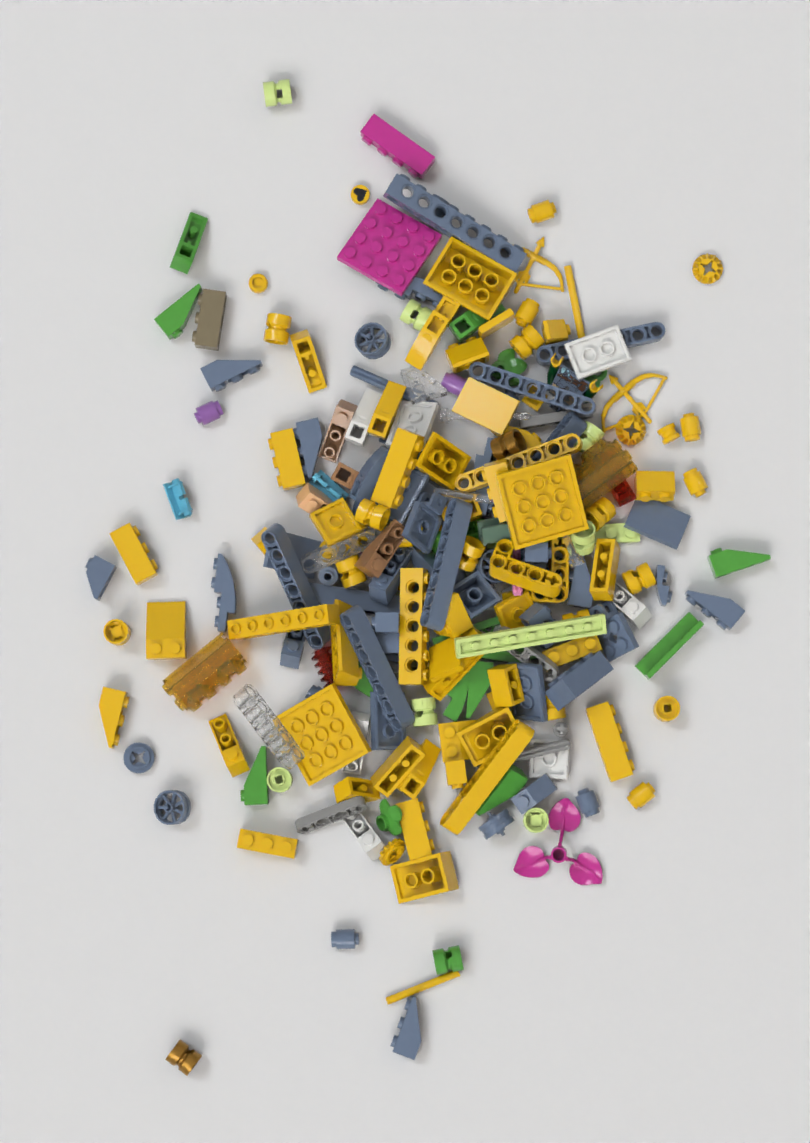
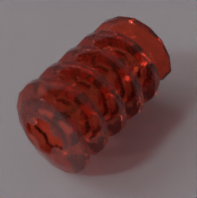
[311,646,333,688]

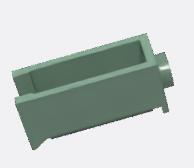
[477,518,511,546]

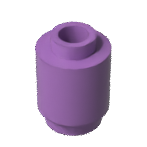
[440,372,467,396]
[194,401,224,425]

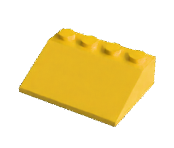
[423,236,517,321]

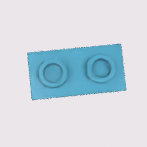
[309,470,349,501]
[163,478,193,520]

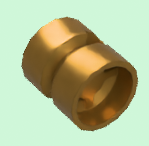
[490,429,527,460]
[165,1039,202,1076]

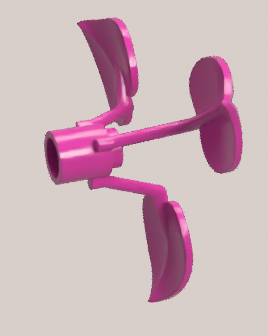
[513,798,603,885]

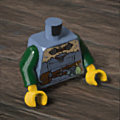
[547,353,603,412]

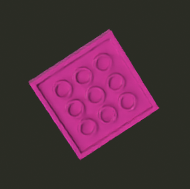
[337,198,442,297]

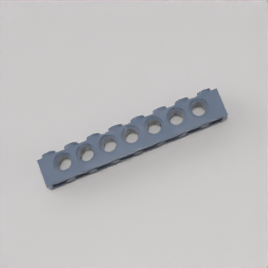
[383,174,527,272]

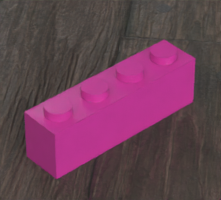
[360,114,435,179]

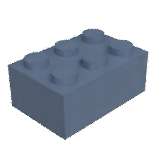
[545,651,614,711]

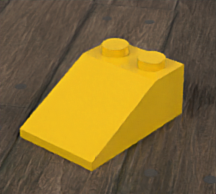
[415,432,472,491]
[146,601,187,660]
[456,707,516,767]
[438,720,476,763]
[390,851,459,904]

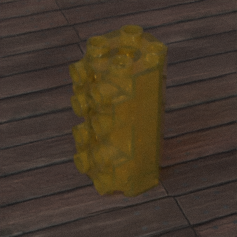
[573,439,638,511]
[162,632,248,712]

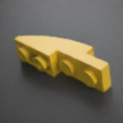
[405,296,461,371]

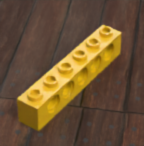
[399,568,430,685]
[227,604,341,640]

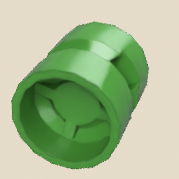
[432,945,464,975]

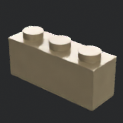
[192,289,227,351]

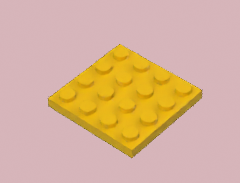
[495,454,589,550]
[273,683,372,786]

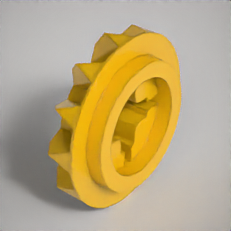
[692,253,723,284]
[616,415,646,445]
[379,838,405,866]

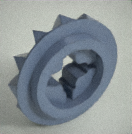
[123,742,154,773]

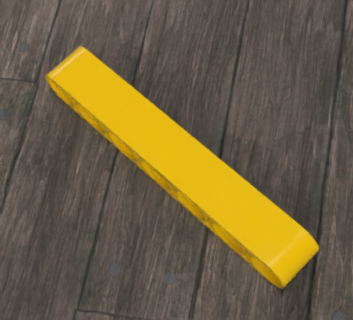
[455,433,583,494]
[440,720,535,835]

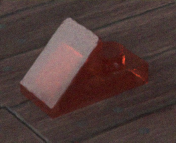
[604,472,637,507]

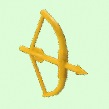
[501,237,564,294]
[601,373,668,433]

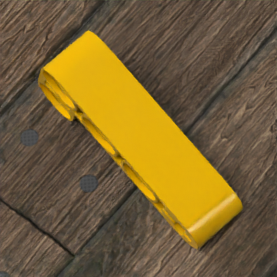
[529,535,569,604]
[489,539,562,598]

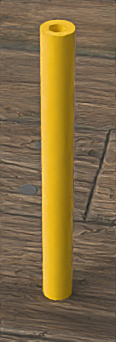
[564,265,585,338]
[386,971,460,1005]

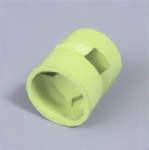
[263,79,292,107]
[399,299,433,332]
[573,421,605,457]
[570,520,596,556]
[411,697,438,727]
[267,767,293,793]
[523,808,549,833]

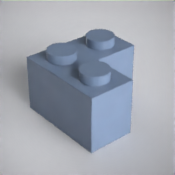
[521,543,551,580]
[372,612,400,654]

